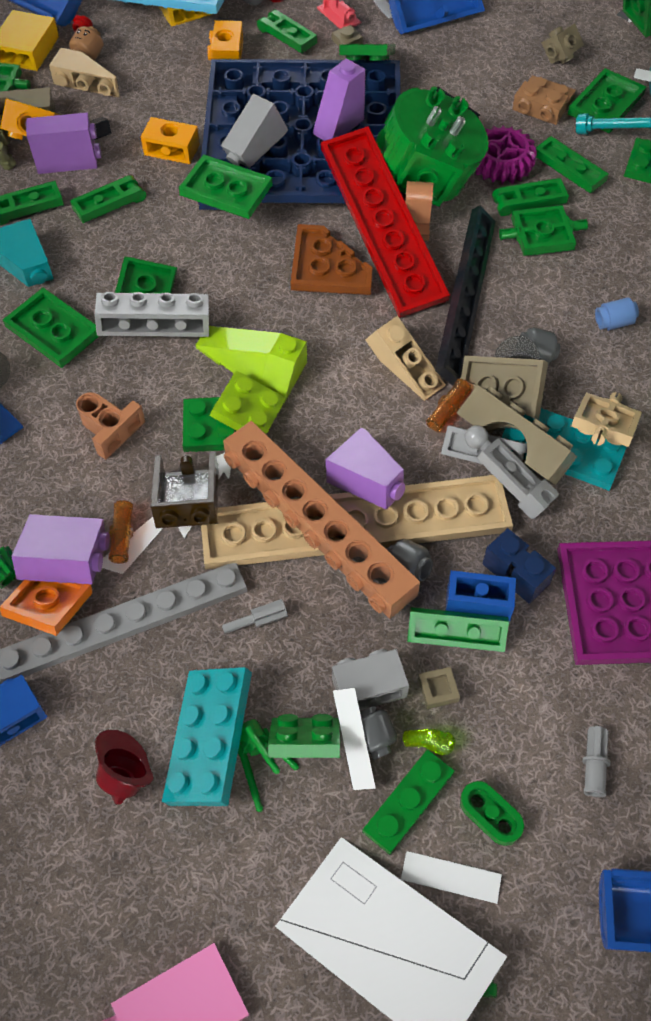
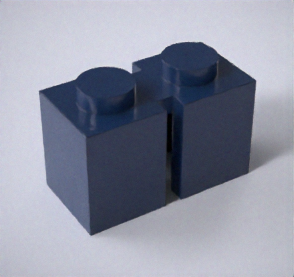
[482,528,556,604]

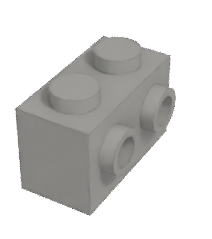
[332,649,409,710]

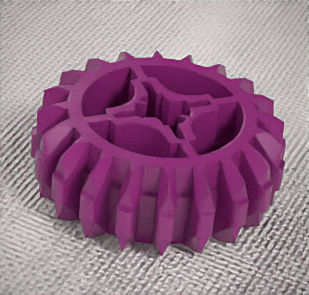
[475,125,537,185]

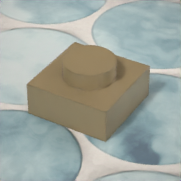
[332,25,363,46]
[418,667,460,709]

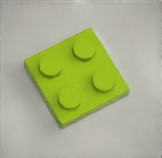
[210,370,286,434]

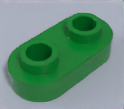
[460,781,524,846]

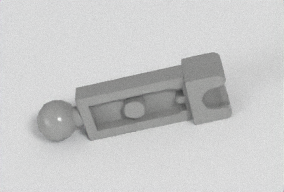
[465,425,559,519]

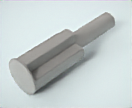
[222,599,288,634]

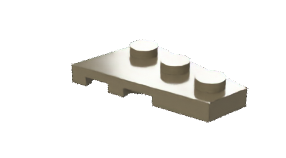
[460,356,548,420]

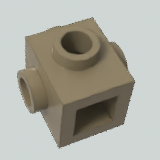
[541,23,584,64]

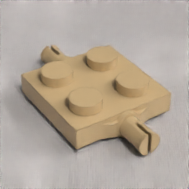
[571,392,642,447]

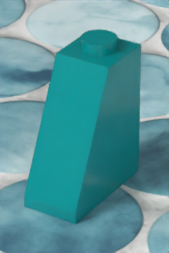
[0,219,54,287]

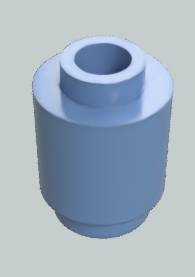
[595,297,639,330]

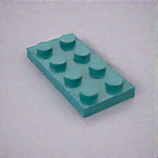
[502,408,627,491]
[162,667,252,806]

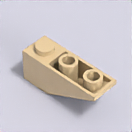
[49,48,120,98]
[365,316,446,401]

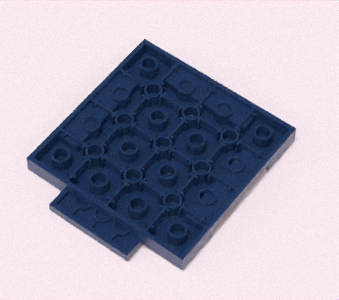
[198,59,403,210]

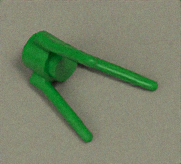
[238,719,299,812]

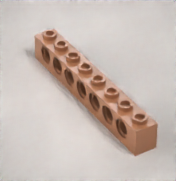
[223,421,420,619]

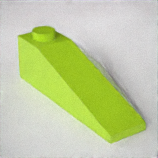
[195,326,307,403]

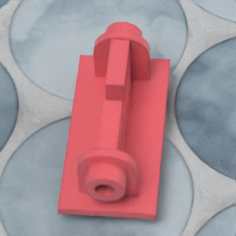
[317,0,361,29]

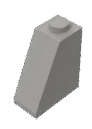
[221,94,288,168]

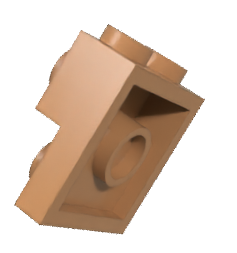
[512,75,576,125]

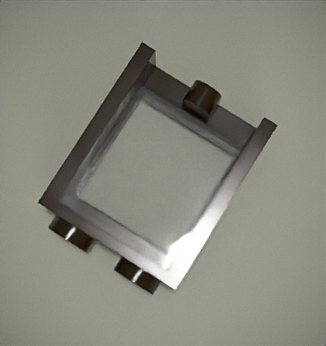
[151,451,219,528]

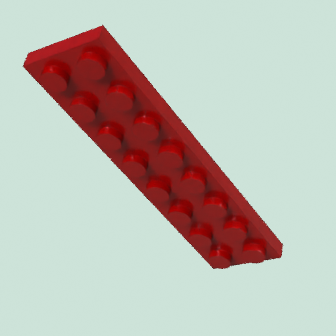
[321,126,450,318]

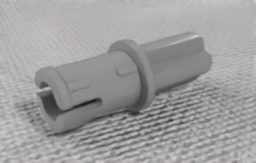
[582,726,611,798]

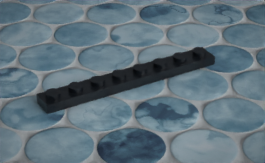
[435,205,496,386]

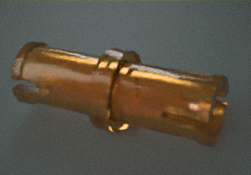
[426,379,472,432]
[108,500,134,564]

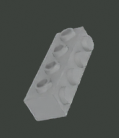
[94,292,209,337]

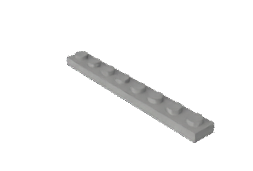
[0,563,247,684]

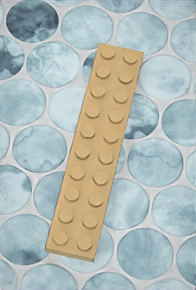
[201,475,513,570]

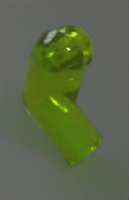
[403,729,456,755]

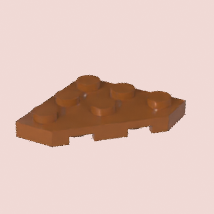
[290,224,373,295]

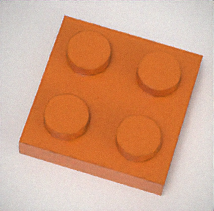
[0,580,92,636]

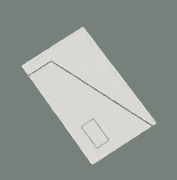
[275,837,507,1021]

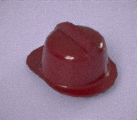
[95,730,154,805]

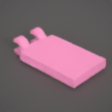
[102,943,250,1021]

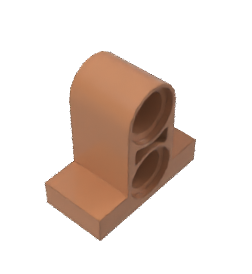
[405,181,433,241]
[76,392,145,460]

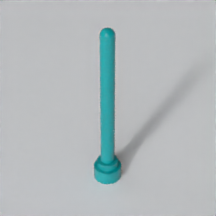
[576,114,651,134]

